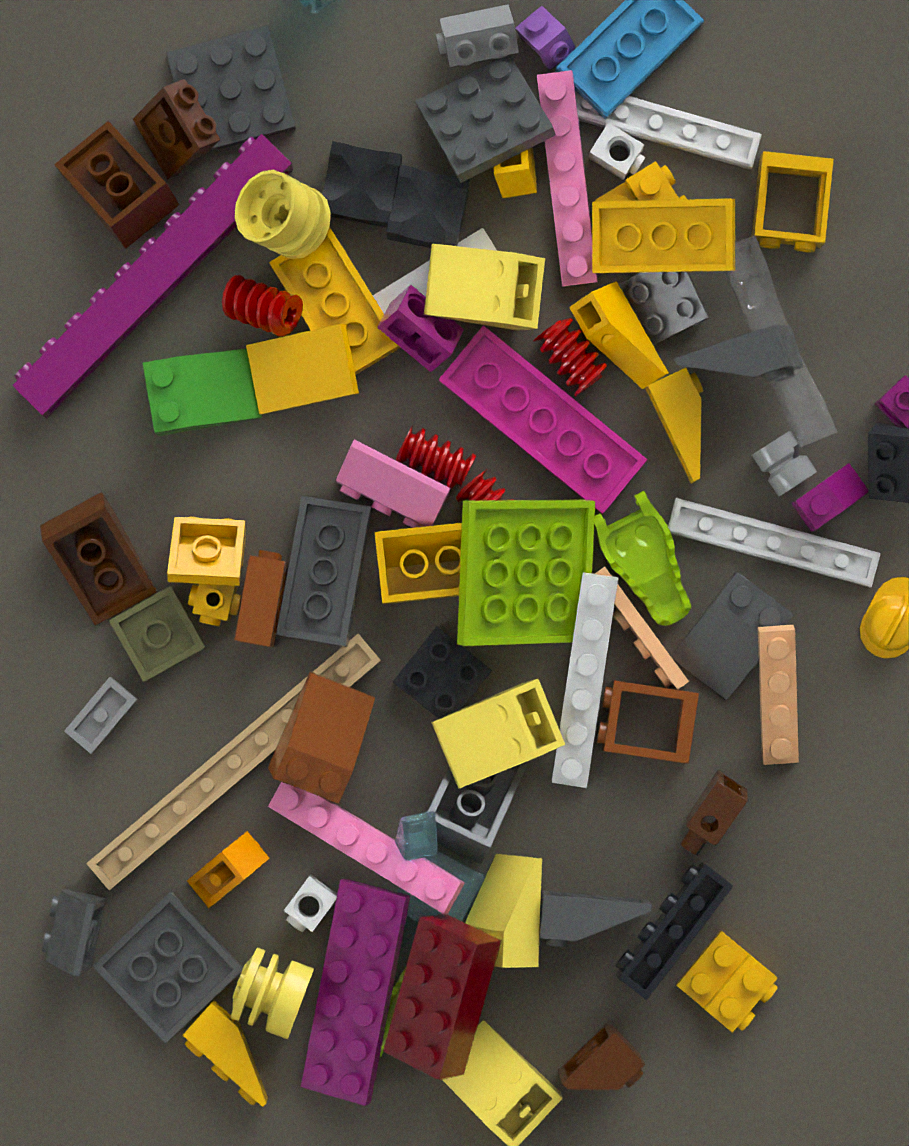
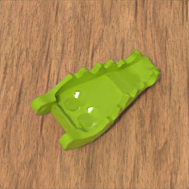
[594,491,691,626]

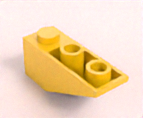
[569,281,669,389]
[183,1000,268,1107]

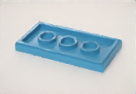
[555,0,704,119]

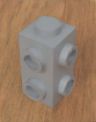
[436,4,519,67]

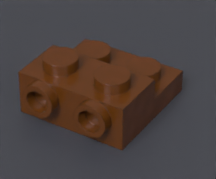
[133,79,220,179]

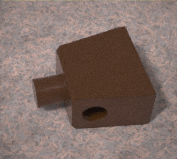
[680,770,748,856]

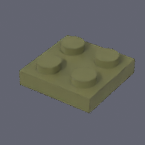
[109,586,207,682]

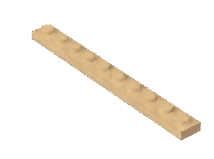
[86,633,381,890]

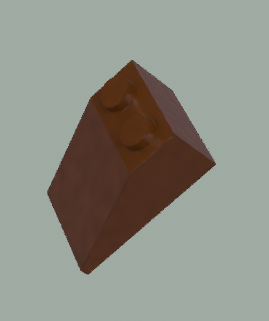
[54,121,180,249]
[40,492,157,625]

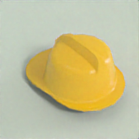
[860,577,909,658]

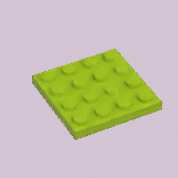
[457,500,595,646]

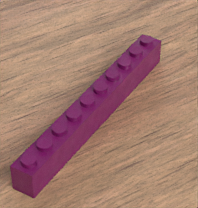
[12,134,293,418]

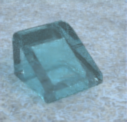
[395,811,438,861]

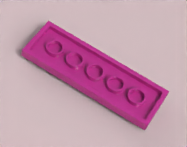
[439,325,648,514]

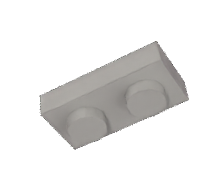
[64,677,138,754]

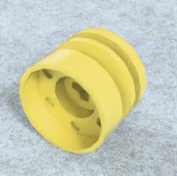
[235,170,331,259]
[231,947,314,1039]

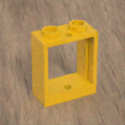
[751,151,834,252]

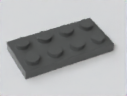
[276,496,372,648]

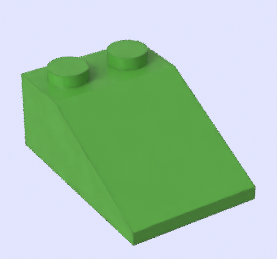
[143,349,262,436]

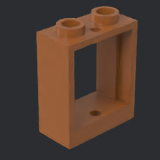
[235,550,289,648]
[597,680,699,764]

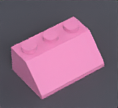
[336,440,450,528]

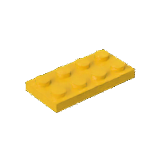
[592,198,735,273]
[269,226,401,375]

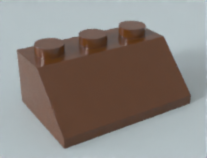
[558,1021,645,1090]

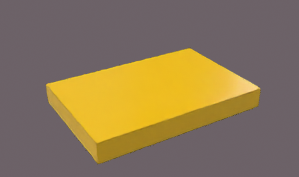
[246,324,359,414]

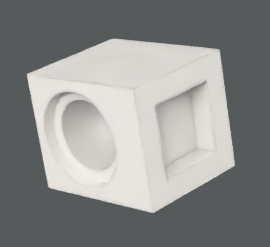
[588,122,646,180]
[284,874,337,932]

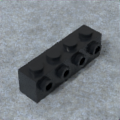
[615,862,733,1000]

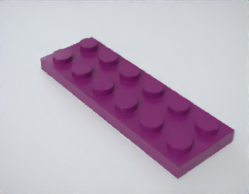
[301,878,411,1106]

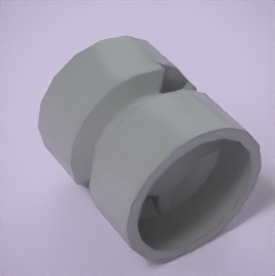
[751,431,817,497]

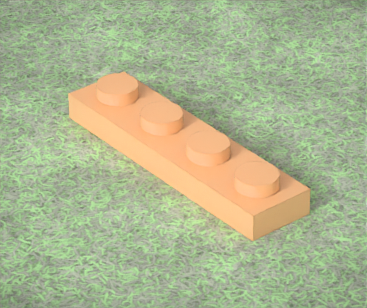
[595,567,689,690]
[758,625,799,765]

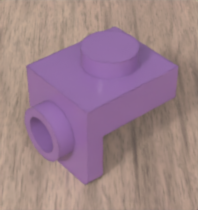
[515,6,575,70]

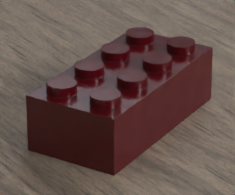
[383,914,501,1080]

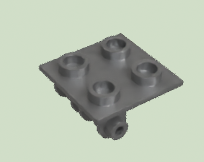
[619,272,709,345]

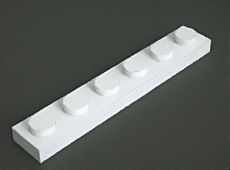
[552,572,618,788]

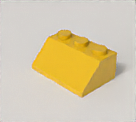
[375,523,462,604]

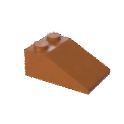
[268,671,375,804]

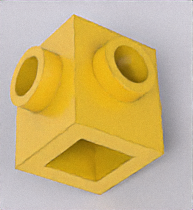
[188,584,241,627]

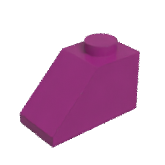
[791,463,869,532]

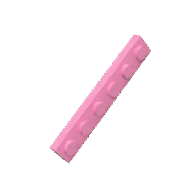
[537,70,598,287]
[268,782,465,914]

